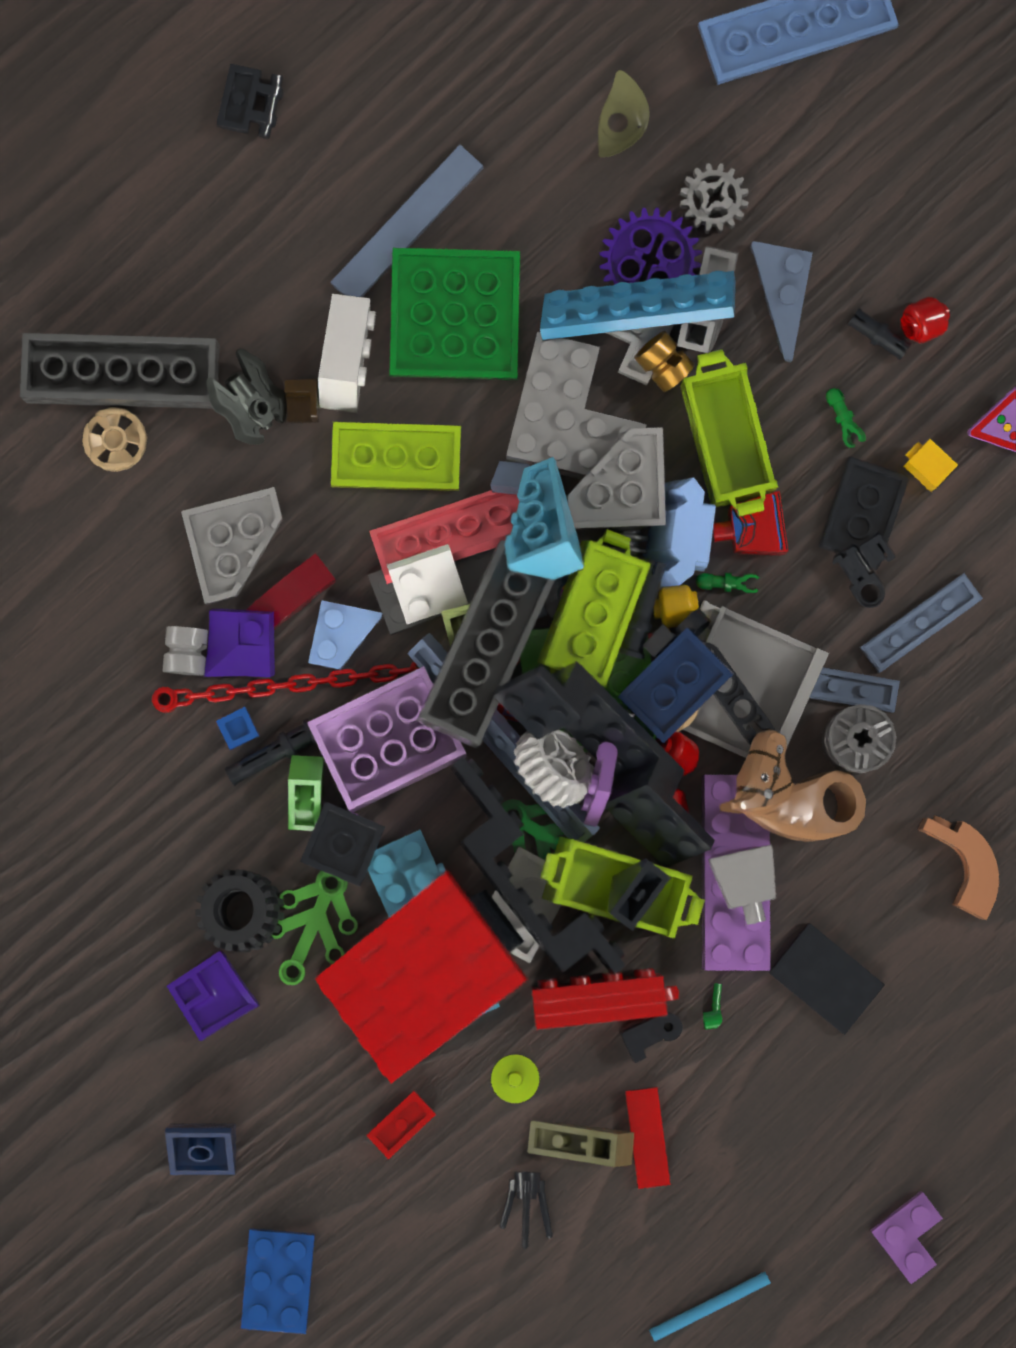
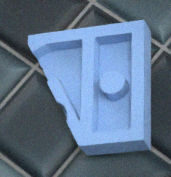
[308,600,382,670]

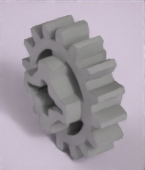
[680,163,749,234]

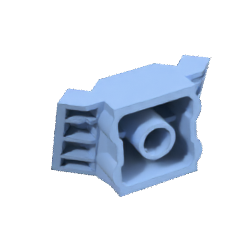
[642,477,716,587]

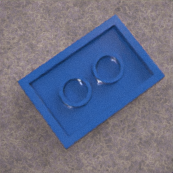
[241,1228,315,1334]

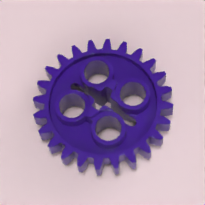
[600,207,702,285]

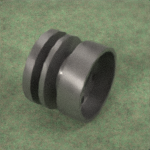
[822,704,896,774]

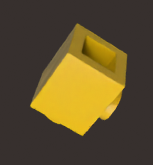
[904,439,958,492]

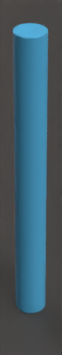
[649,1272,771,1342]

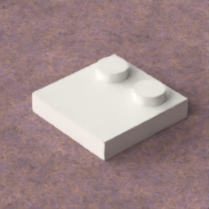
[387,544,468,624]

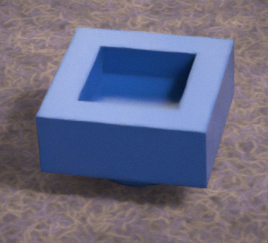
[216,707,260,750]

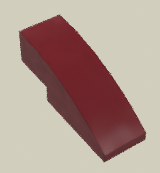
[246,553,336,630]

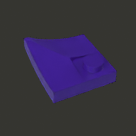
[204,608,275,677]
[167,951,260,1041]

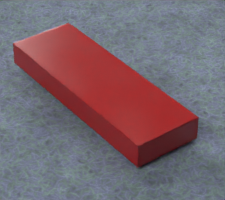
[625,1087,671,1189]

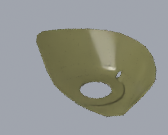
[598,70,650,157]

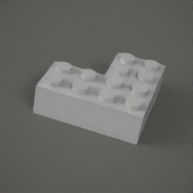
[506,332,647,480]

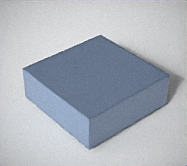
[490,461,530,495]

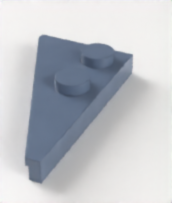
[751,241,813,362]

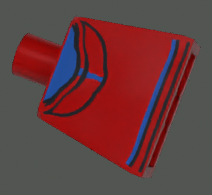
[712,491,788,555]

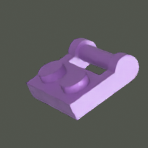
[581,742,617,827]

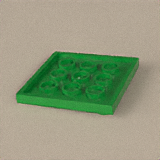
[390,248,520,380]

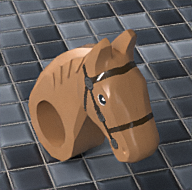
[719,730,866,842]

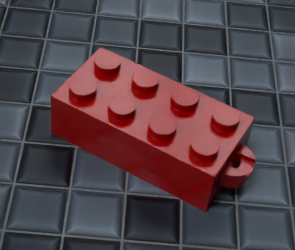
[531,968,680,1030]

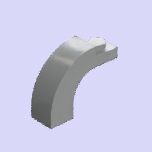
[677,246,738,353]

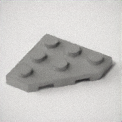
[567,427,666,528]
[181,487,283,605]

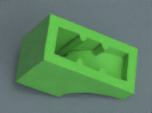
[288,755,324,831]

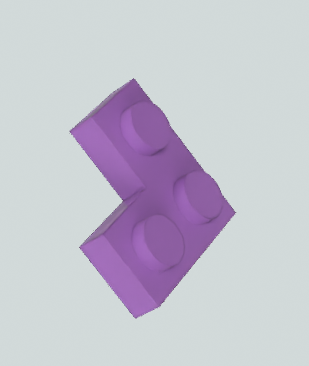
[870,1191,943,1284]

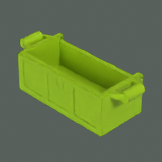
[680,349,778,517]
[537,529,651,687]
[540,837,705,938]

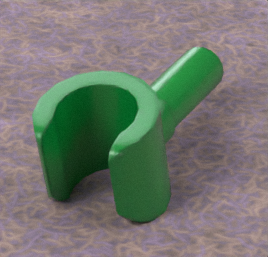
[703,983,722,1030]

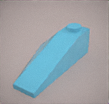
[505,457,584,580]

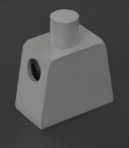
[708,845,776,925]

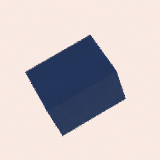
[165,1123,236,1175]

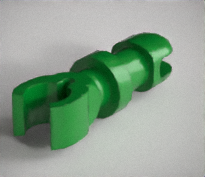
[826,388,866,448]
[696,573,759,593]

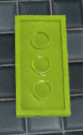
[331,422,461,491]

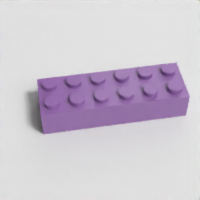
[702,775,770,971]

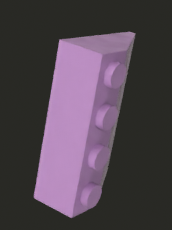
[307,666,467,813]

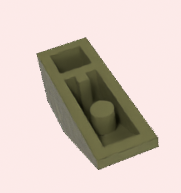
[527,1120,635,1167]

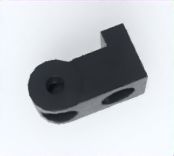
[619,1012,683,1063]

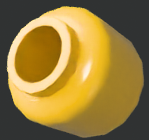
[653,585,699,628]

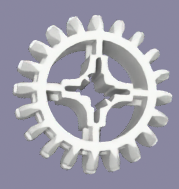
[513,729,594,808]

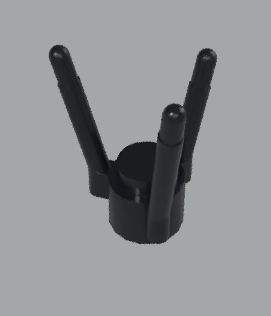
[500,1171,553,1249]

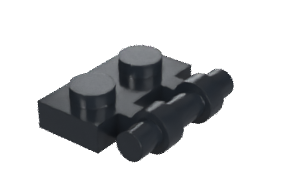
[216,63,284,139]

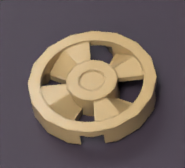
[82,407,147,472]

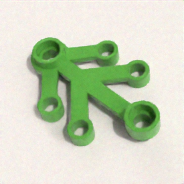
[271,871,358,985]

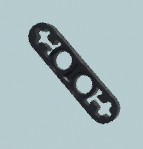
[703,642,775,745]

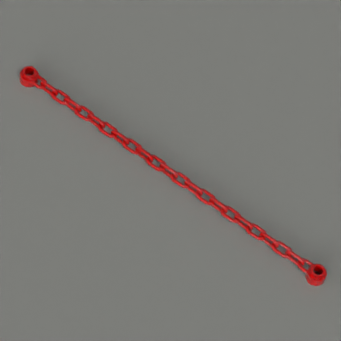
[152,633,653,713]

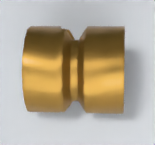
[634,331,695,392]

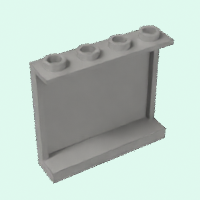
[683,606,829,758]

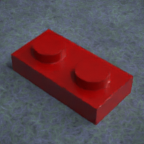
[366,1090,436,1160]

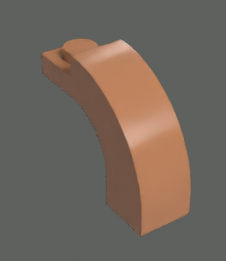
[918,815,999,920]

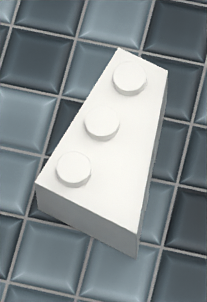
[318,294,376,413]

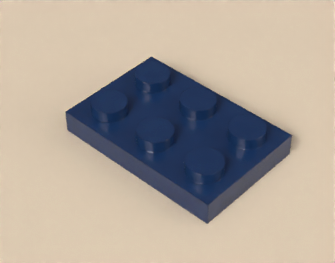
[618,627,734,743]

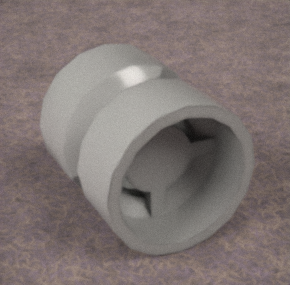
[162,626,208,676]

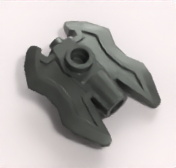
[206,348,287,445]

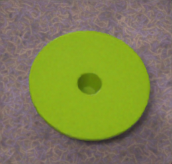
[491,1054,539,1103]

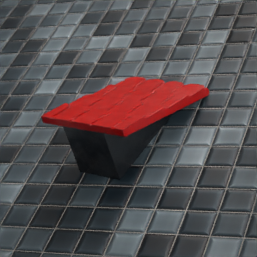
[315,871,528,1084]

